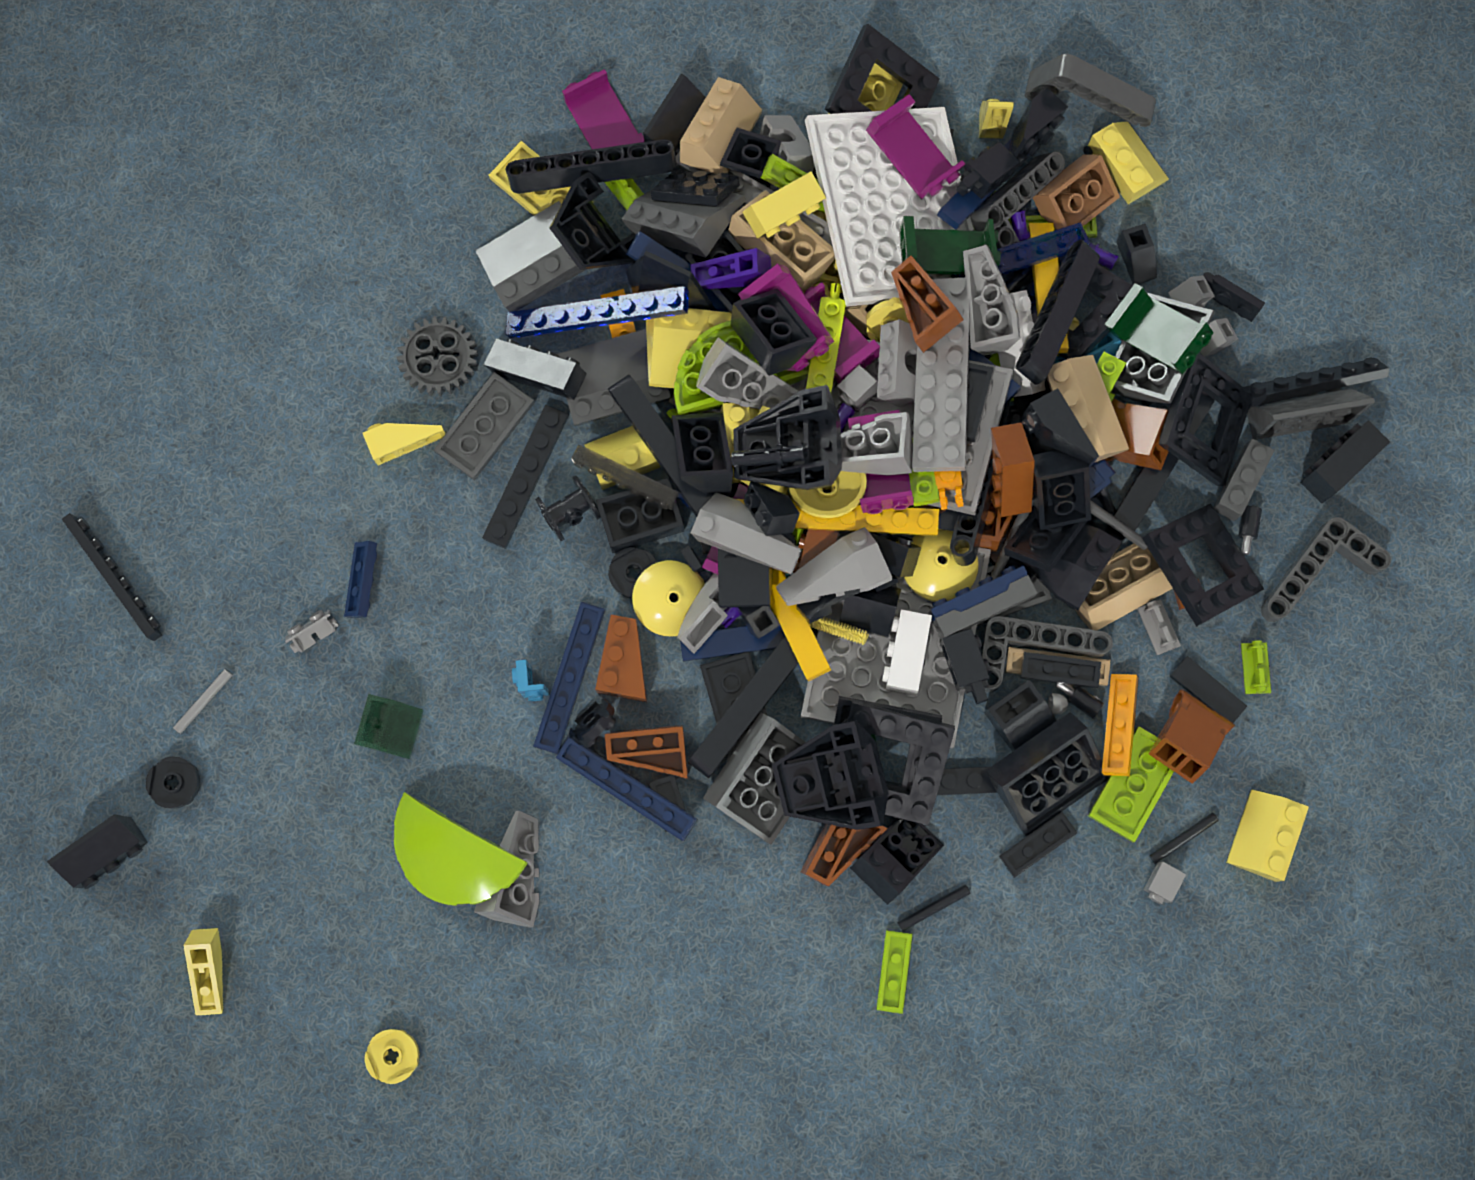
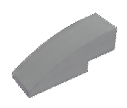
[677,573,728,654]

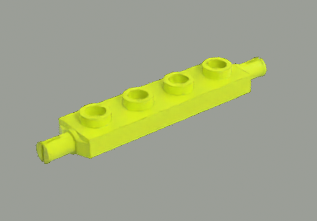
[806,283,846,393]

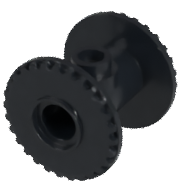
[535,475,601,541]

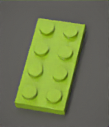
[1087,727,1174,843]

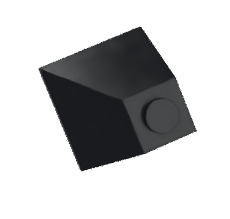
[720,127,783,179]

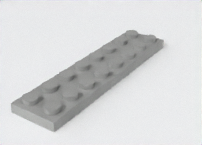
[912,278,970,472]

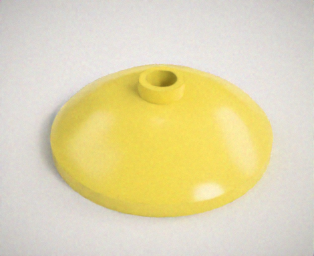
[789,471,867,518]
[904,529,978,602]
[632,560,705,636]

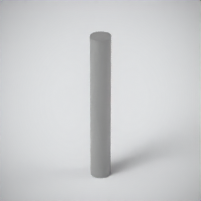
[173,669,233,734]

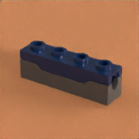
[928,565,1038,639]

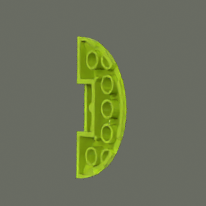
[674,321,811,414]
[394,792,528,906]

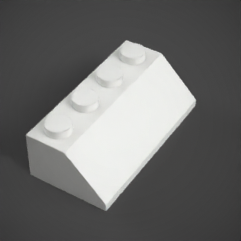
[998,290,1046,397]

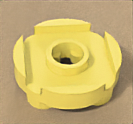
[866,297,910,342]
[365,1029,420,1084]

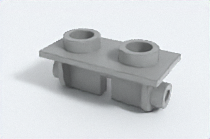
[1137,599,1181,655]
[285,610,339,653]

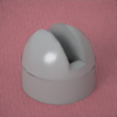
[1048,693,1068,714]

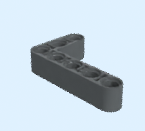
[1025,54,1156,127]
[971,152,1065,272]
[1261,517,1391,622]
[981,616,1113,692]

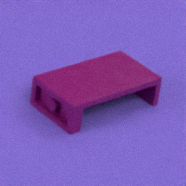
[562,69,644,149]
[866,94,965,200]
[738,263,835,372]
[804,282,880,384]
[848,410,914,514]

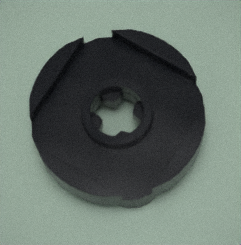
[608,547,657,598]
[569,699,616,748]
[146,756,200,809]

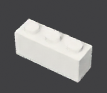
[882,610,932,695]

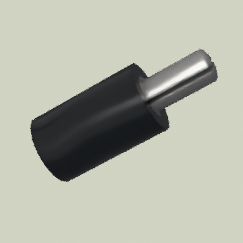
[1238,506,1262,555]
[1056,683,1104,719]

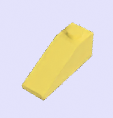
[979,99,1013,139]
[362,423,446,465]
[184,928,223,1015]

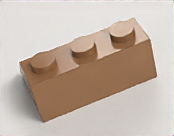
[1033,155,1120,238]

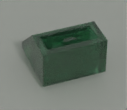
[354,694,424,760]

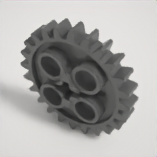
[397,316,479,397]

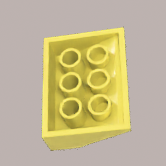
[646,305,732,388]

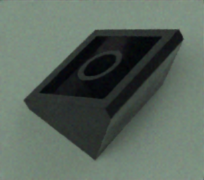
[839,586,901,638]

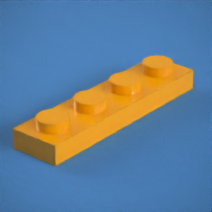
[1102,674,1139,776]

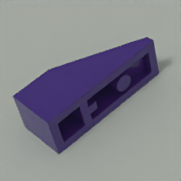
[691,248,772,289]

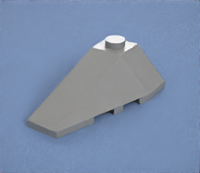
[963,245,1020,356]
[696,337,799,410]
[841,412,913,475]
[691,493,801,575]
[776,527,892,606]
[474,811,539,927]

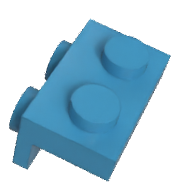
[512,660,549,701]

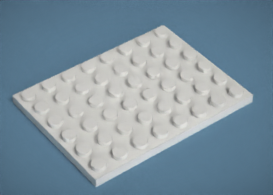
[805,107,974,307]

